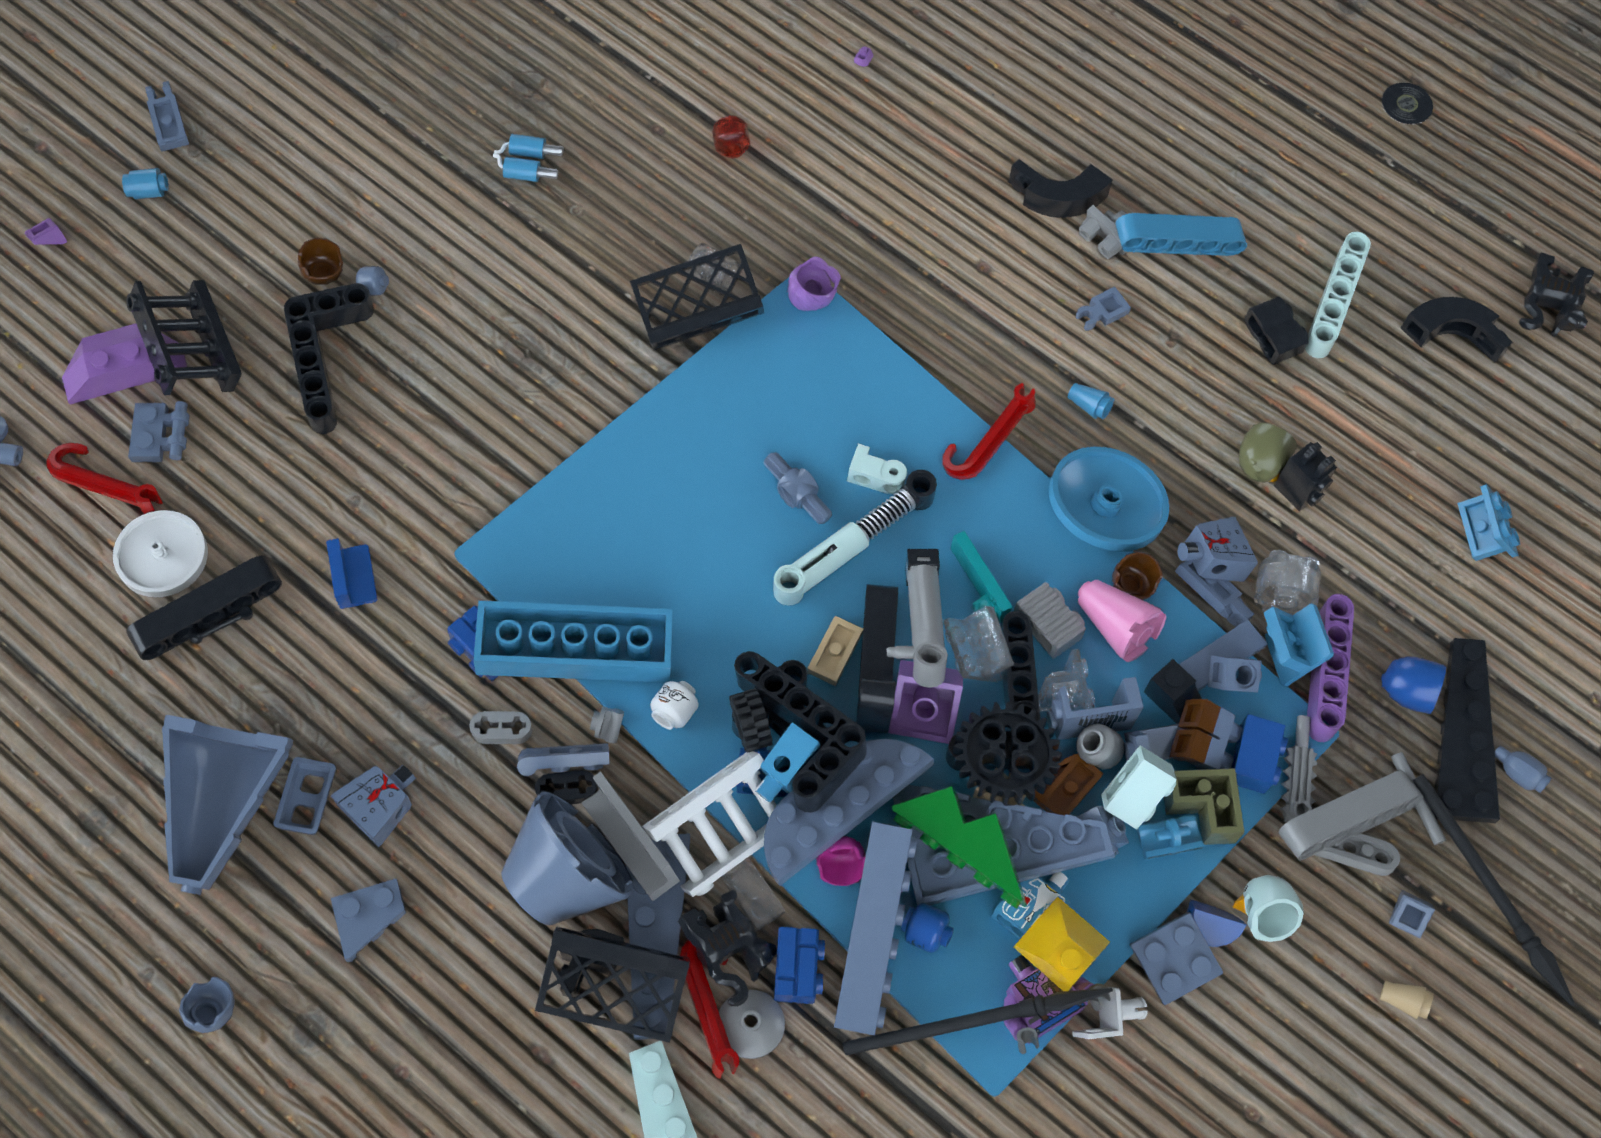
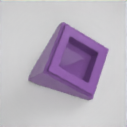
[25,218,67,245]

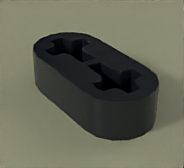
[535,770,598,805]

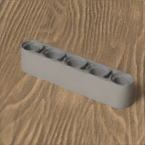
[1278,770,1423,861]

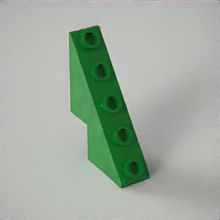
[892,786,1027,909]

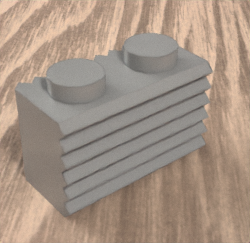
[1014,582,1086,659]

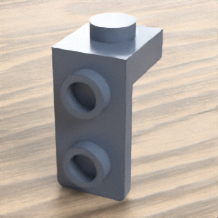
[1124,724,1184,761]

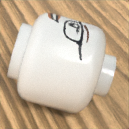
[650,681,699,730]

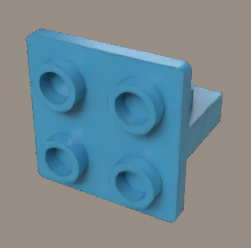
[1457,484,1520,561]
[1264,603,1334,686]

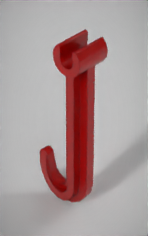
[942,383,1036,480]
[46,443,163,514]
[680,940,739,1079]

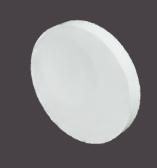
[113,510,208,597]

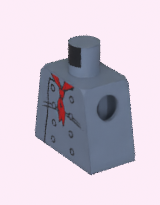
[1177,517,1258,582]
[331,764,416,847]

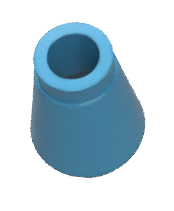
[1068,383,1114,419]

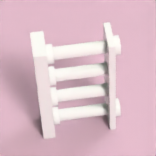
[642,751,777,897]

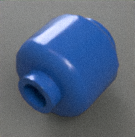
[901,903,954,953]

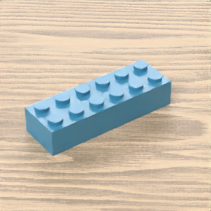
[473,600,673,683]

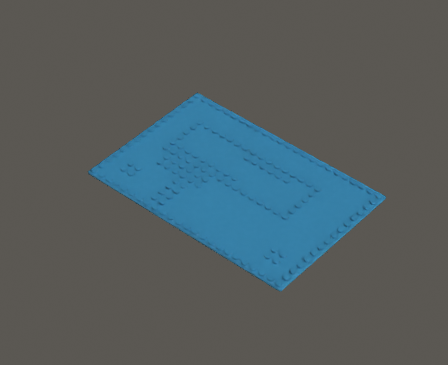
[454,277,1339,1097]

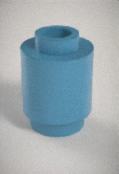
[122,168,169,200]

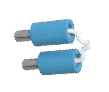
[493,134,564,182]

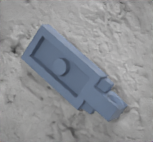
[1175,561,1254,627]

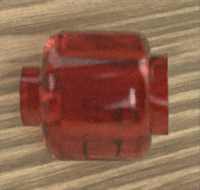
[712,116,750,159]

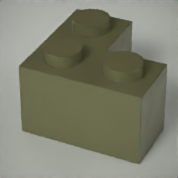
[1164,769,1245,845]

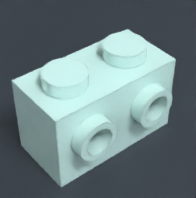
[1101,745,1177,829]

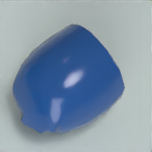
[1381,656,1446,714]

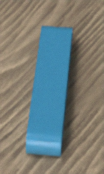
[1115,213,1247,256]

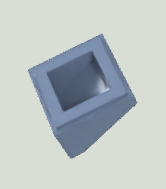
[1389,890,1435,938]

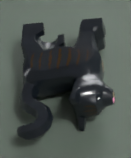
[1519,252,1594,337]
[678,889,777,1007]

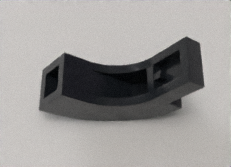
[1008,159,1113,218]
[1401,297,1513,363]

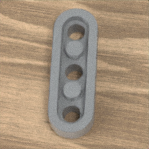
[1315,833,1400,876]

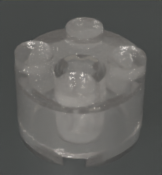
[1254,550,1321,615]

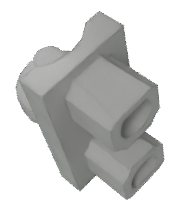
[1079,205,1127,259]

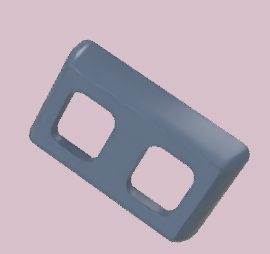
[273,757,336,835]

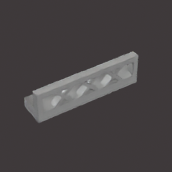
[582,772,680,901]

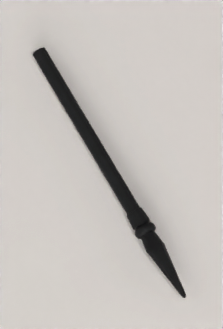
[1412,774,1575,1006]
[843,988,1113,1055]

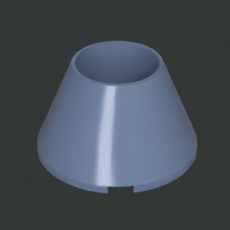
[501,792,633,926]

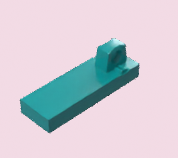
[950,531,1012,624]

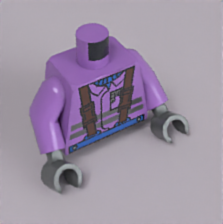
[1004,955,1111,1054]

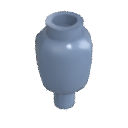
[1494,745,1552,793]

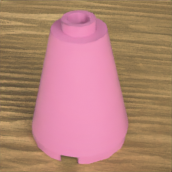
[1078,580,1167,662]

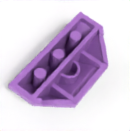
[62,323,187,405]

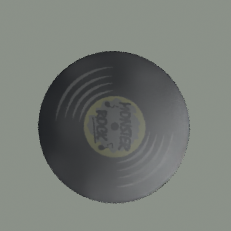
[1382,83,1433,124]

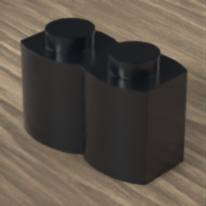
[1244,296,1309,365]

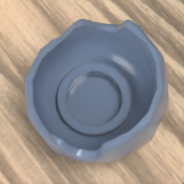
[179,977,235,1033]

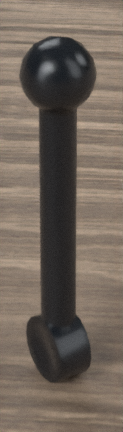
[190,606,253,644]

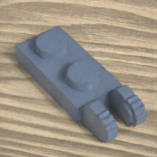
[145,81,189,152]

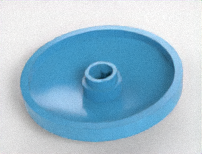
[1049,447,1169,552]

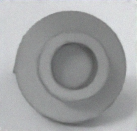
[590,706,624,743]

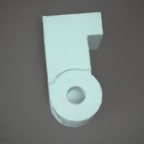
[847,443,907,494]

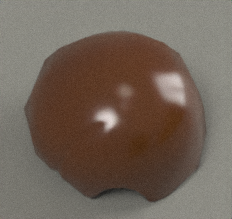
[298,238,343,285]
[1112,551,1163,601]

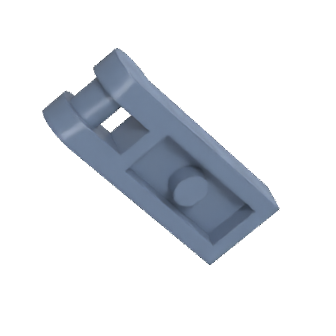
[517,743,610,776]

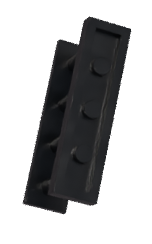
[126,280,242,396]

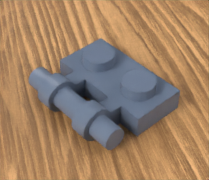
[128,401,190,462]

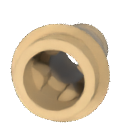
[1379,981,1434,1020]

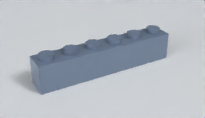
[834,822,918,1036]

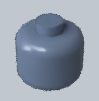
[356,266,389,296]

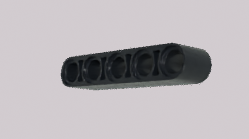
[126,555,282,660]

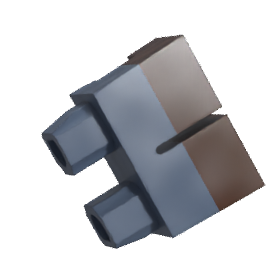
[1169,699,1243,770]

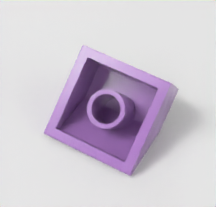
[888,660,964,744]

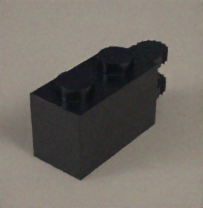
[1274,442,1337,511]

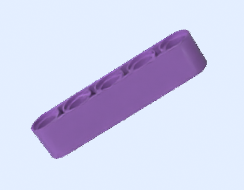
[1307,594,1354,742]

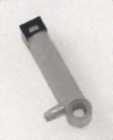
[887,549,948,688]

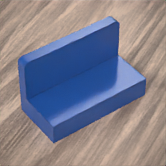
[326,538,378,609]

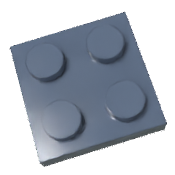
[1129,912,1223,1006]

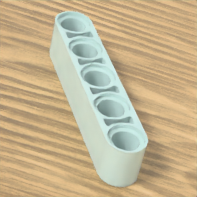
[1305,232,1371,358]

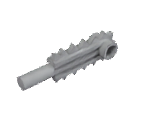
[1280,715,1318,822]

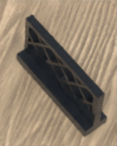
[630,244,764,351]
[535,926,690,1043]

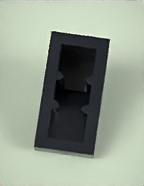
[1144,659,1202,724]

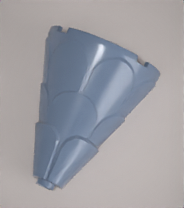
[162,715,294,895]

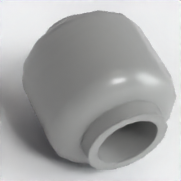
[1076,723,1125,770]

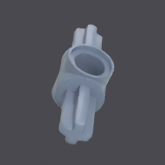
[764,452,832,524]

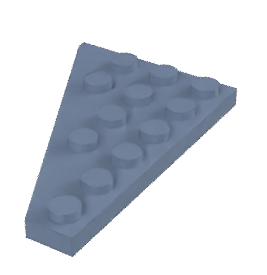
[893,785,1115,905]

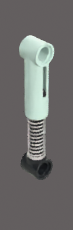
[773,470,937,606]

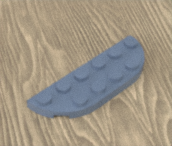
[764,739,934,886]

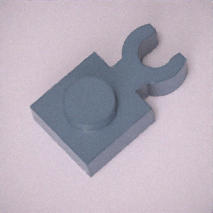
[1075,286,1131,331]

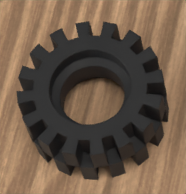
[729,688,773,753]

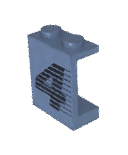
[1047,677,1143,740]

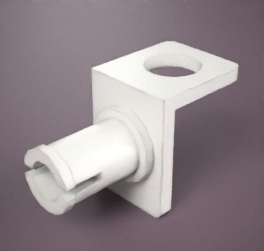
[1072,986,1147,1039]

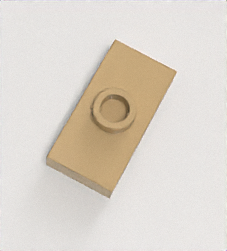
[807,616,863,686]

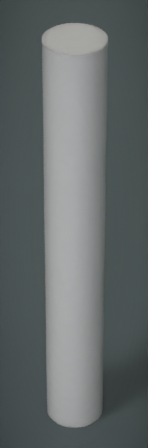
[1391,752,1446,845]

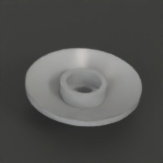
[719,990,785,1059]

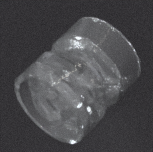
[685,243,740,295]

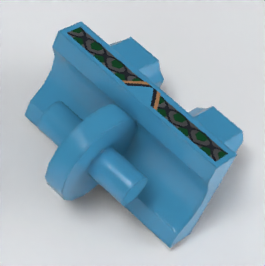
[1136,815,1204,860]

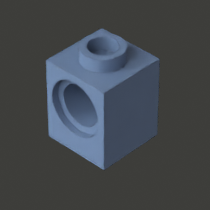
[1208,655,1262,693]

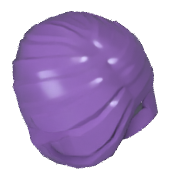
[787,256,841,311]

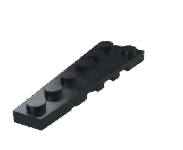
[1432,638,1500,823]

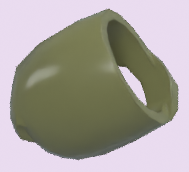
[1239,422,1297,483]

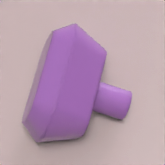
[854,46,873,67]

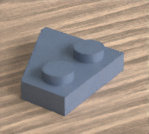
[331,878,406,963]

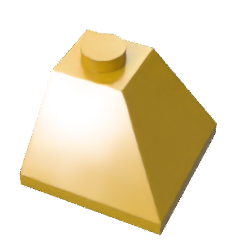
[1014,896,1110,991]

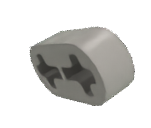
[469,711,532,744]

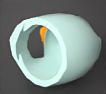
[1232,875,1304,942]

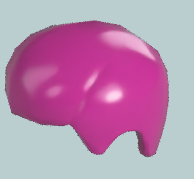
[816,836,866,886]

